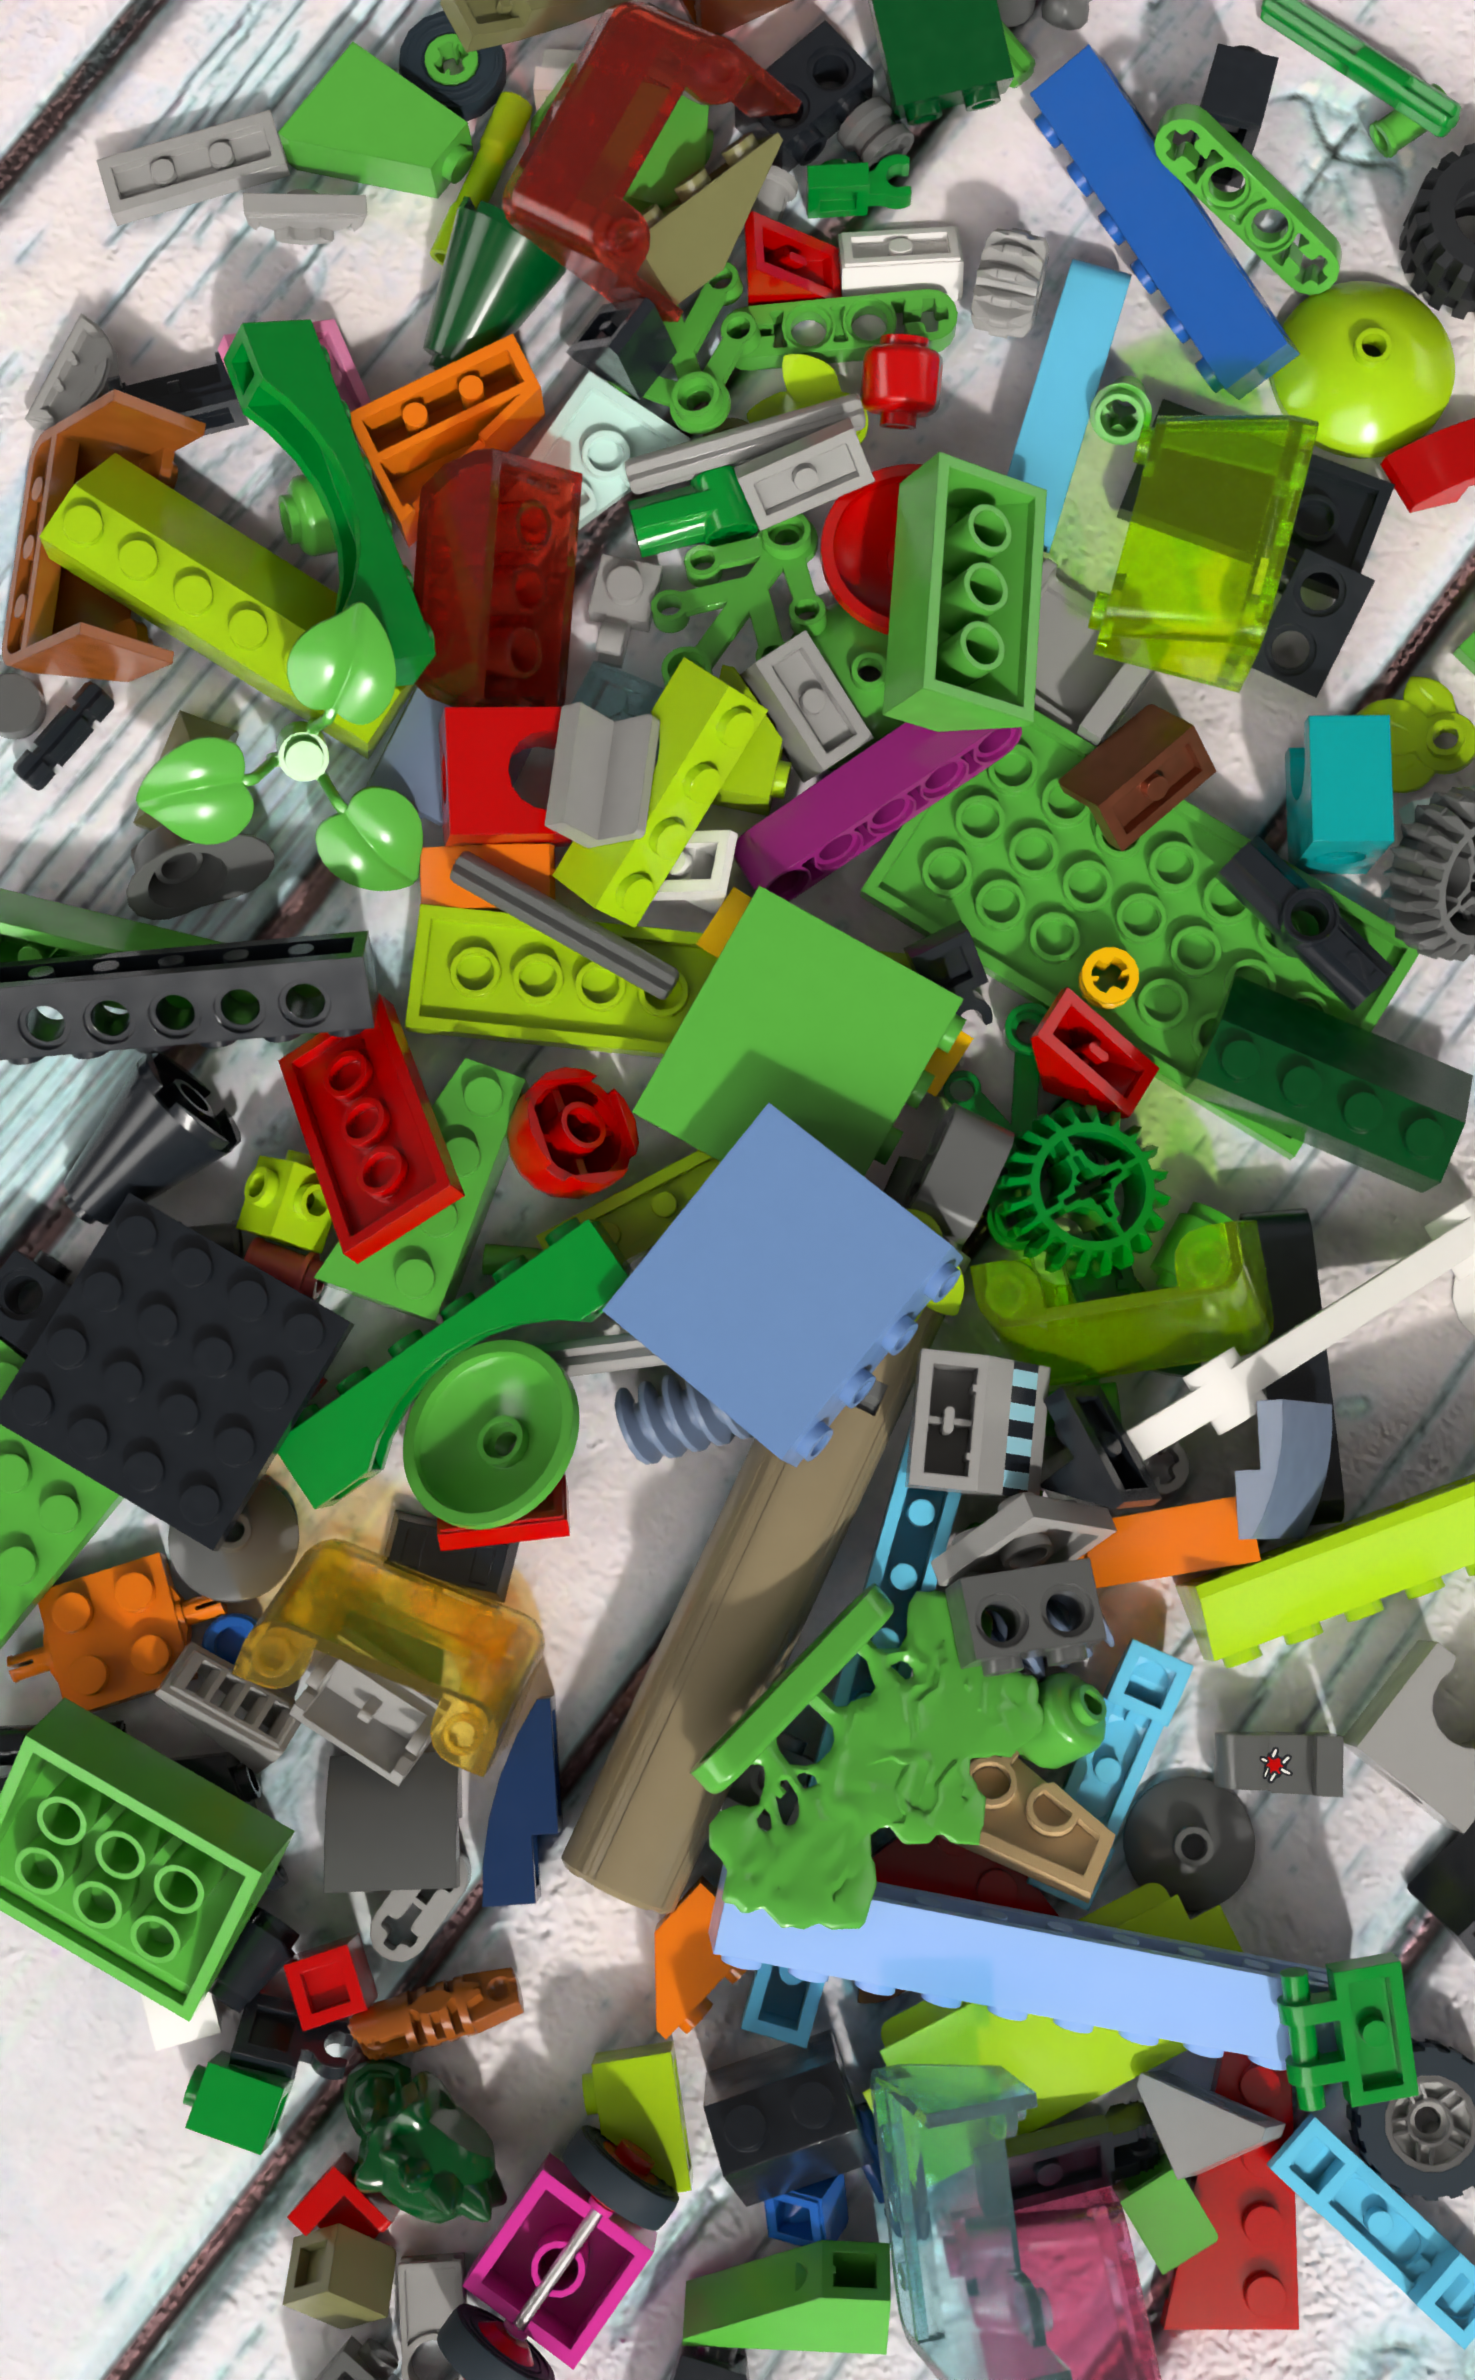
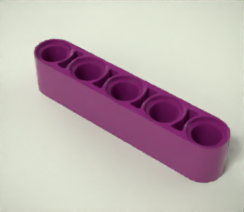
[733,722,1022,902]

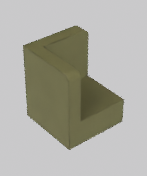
[282,2223,397,2329]

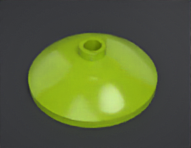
[1270,281,1455,459]

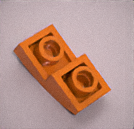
[420,844,556,912]

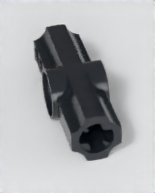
[1215,835,1396,1011]

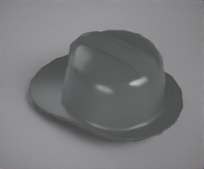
[126,825,274,920]

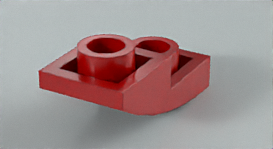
[1380,418,1475,513]

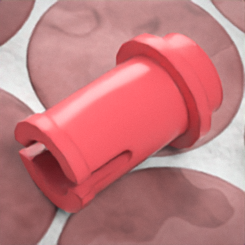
[244,1237,325,1299]

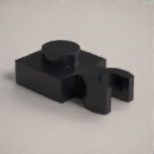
[903,920,993,1031]
[229,1993,354,2080]

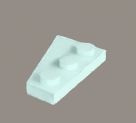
[486,371,691,560]

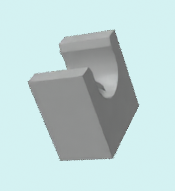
[1344,1640,1475,1834]

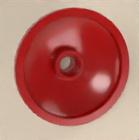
[820,464,923,635]

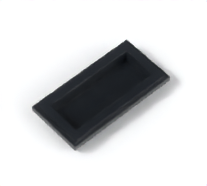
[379,1510,520,1603]

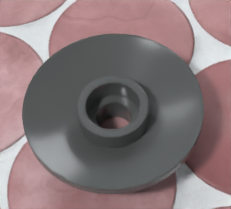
[168,1480,299,1603]
[1123,1776,1255,1911]

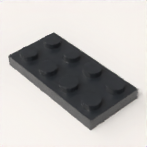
[1117,399,1395,599]

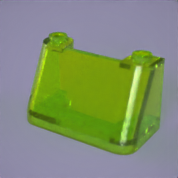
[1087,415,1319,693]
[970,1220,1274,1386]

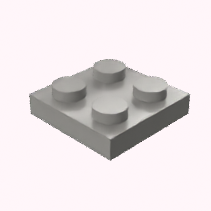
[931,1492,1117,1587]

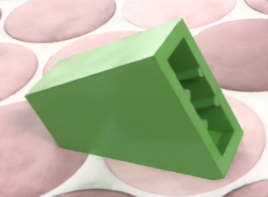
[278,42,474,199]

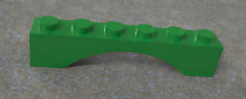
[223,319,436,687]
[278,1217,634,1509]

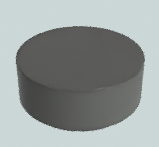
[0,673,46,739]

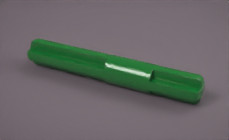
[1260,0,1461,138]

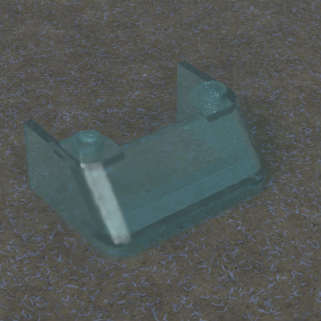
[870,2064,1072,2380]

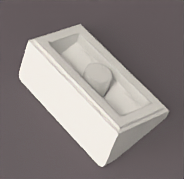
[838,226,964,301]

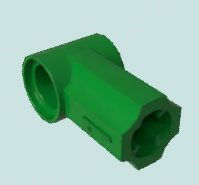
[628,466,758,558]

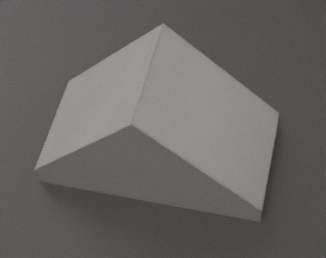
[1137,2070,1286,2180]

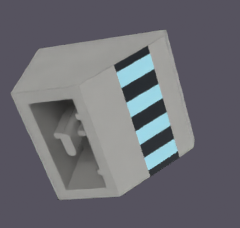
[905,1348,1051,1498]

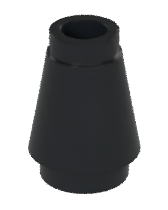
[208,1906,300,2013]

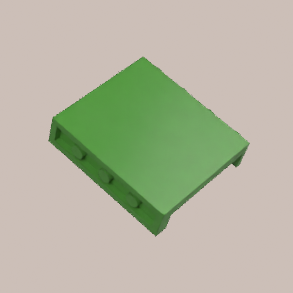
[632,886,967,1176]

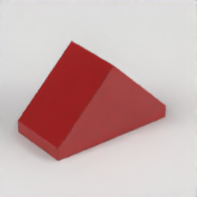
[744,211,842,306]
[1030,987,1160,1119]

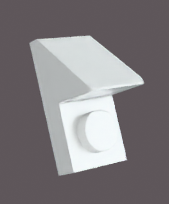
[652,830,738,914]

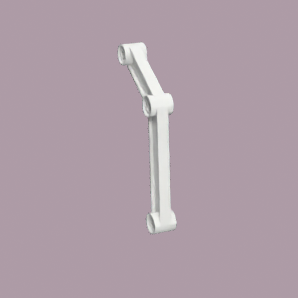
[1041,1196,1475,1506]

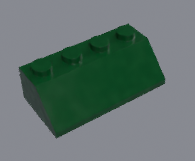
[1185,975,1473,1193]

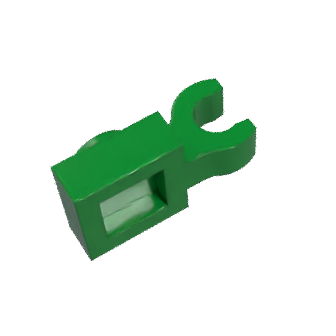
[806,154,912,219]

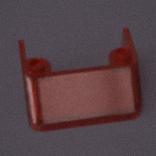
[502,1,802,322]

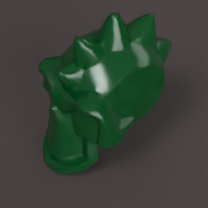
[343,2059,507,2224]

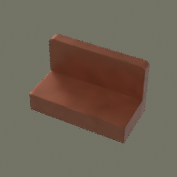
[1058,704,1217,852]

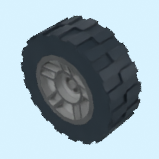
[1346,2038,1475,2201]

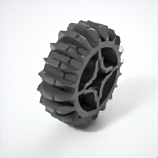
[1381,787,1475,962]

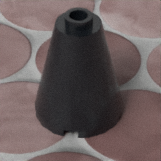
[64,1053,241,1225]

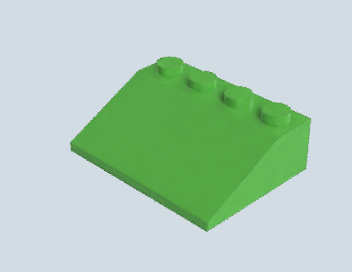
[0,1697,295,2022]

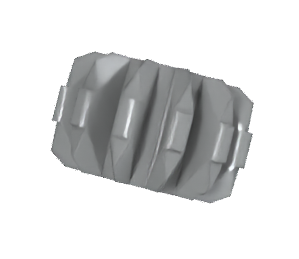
[971,228,1049,339]

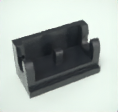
[107,351,249,436]

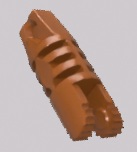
[347,1967,524,2061]

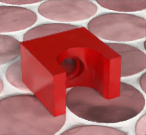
[439,707,573,847]

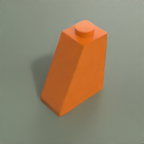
[1077,1496,1261,1588]

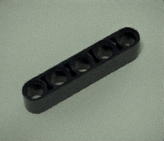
[1238,1208,1345,1525]

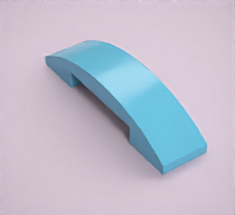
[1027,1638,1194,1911]
[1266,2113,1475,2350]

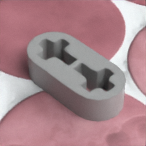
[370,1848,471,1962]

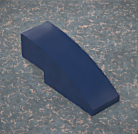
[482,1695,563,1907]

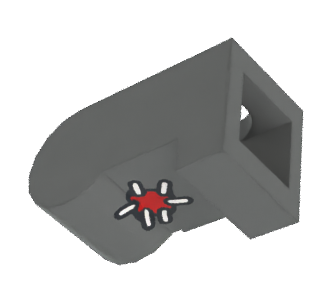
[1214,1732,1344,1797]

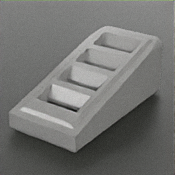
[154,1641,301,1774]

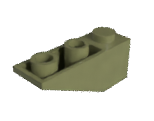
[615,132,783,310]

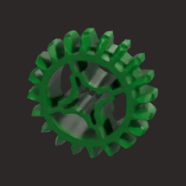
[995,1105,1171,1279]

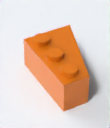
[350,333,545,548]

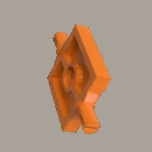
[7,1552,228,1713]

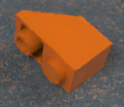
[654,1875,747,2039]

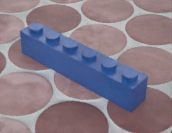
[1030,44,1300,400]

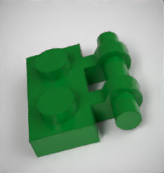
[1277,1952,1419,2112]

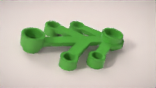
[607,229,761,434]
[651,513,827,687]

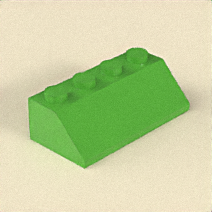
[883,451,1047,732]

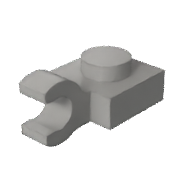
[588,554,663,669]

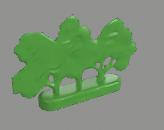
[690,1583,1044,1930]

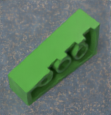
[314,1058,530,1326]

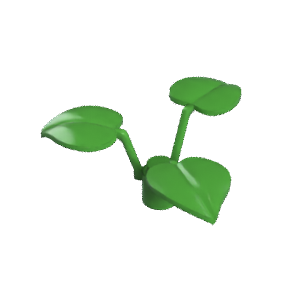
[136,601,423,891]

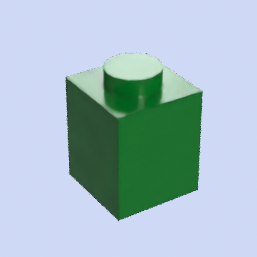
[183,2050,295,2155]

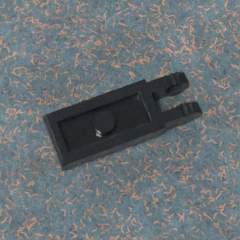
[975,2100,1160,2217]

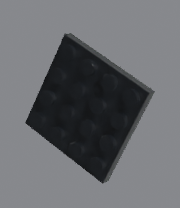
[0,1193,354,1551]

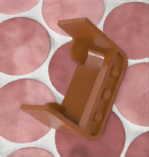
[2,389,206,682]

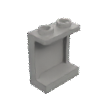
[1034,558,1172,747]

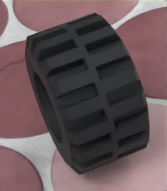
[1399,143,1475,320]

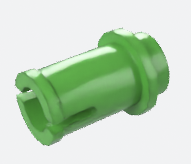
[1369,83,1447,158]

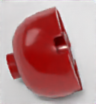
[507,1067,639,1200]

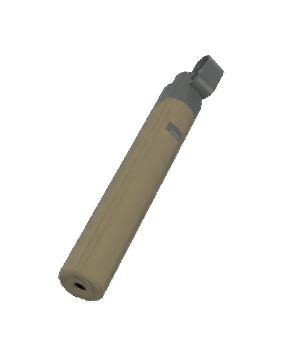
[561,1103,1014,1914]

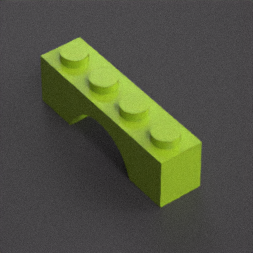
[552,657,768,928]

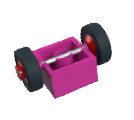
[437,2125,679,2380]

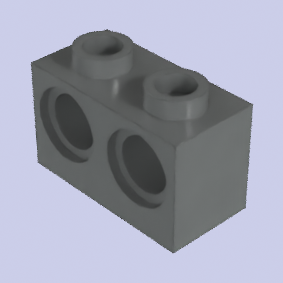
[945,1558,1107,1677]

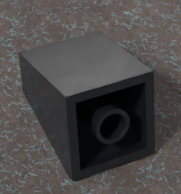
[703,2029,874,2207]

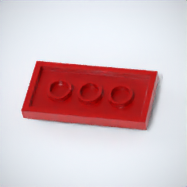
[278,993,465,1264]

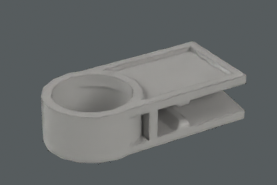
[398,2252,467,2380]

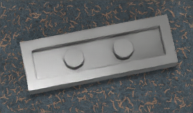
[96,110,291,226]

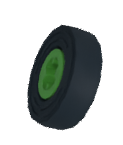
[399,11,507,121]

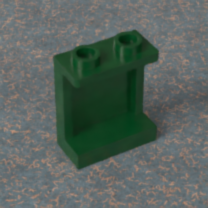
[861,0,1014,126]

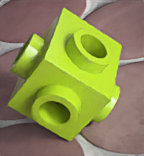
[236,1150,333,1254]

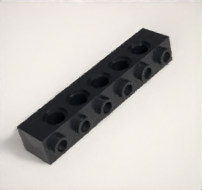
[0,931,379,1065]

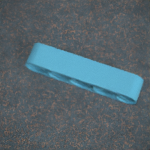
[1007,258,1132,553]

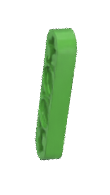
[1154,103,1342,295]
[721,289,958,371]

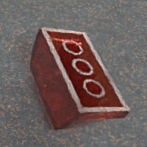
[413,448,583,707]

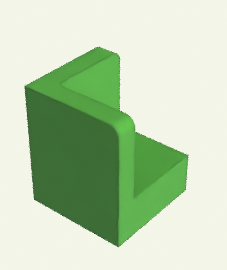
[1111,2153,1218,2275]

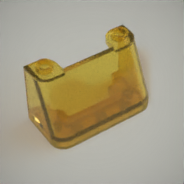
[231,1538,545,1777]

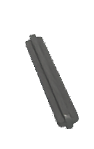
[450,851,680,1000]

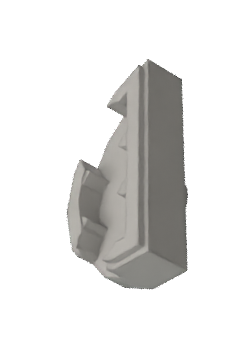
[243,189,367,245]
[25,313,119,430]

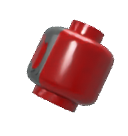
[860,334,943,430]

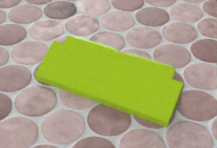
[862,1883,1244,2194]

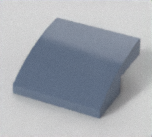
[365,679,532,827]
[1235,1399,1332,1540]

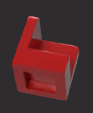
[283,1933,378,2031]
[287,2152,400,2239]

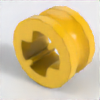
[1078,947,1139,1009]

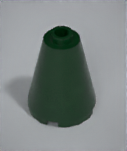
[423,196,572,371]

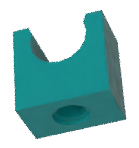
[1285,715,1394,874]

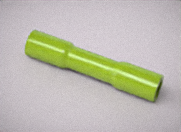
[430,92,533,266]

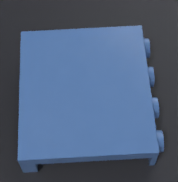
[602,1103,964,1467]

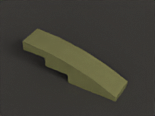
[440,0,632,53]

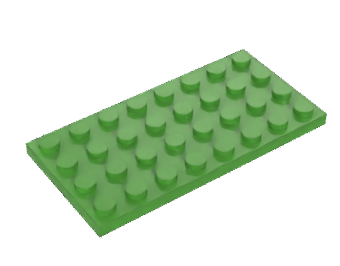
[860,709,1419,1160]

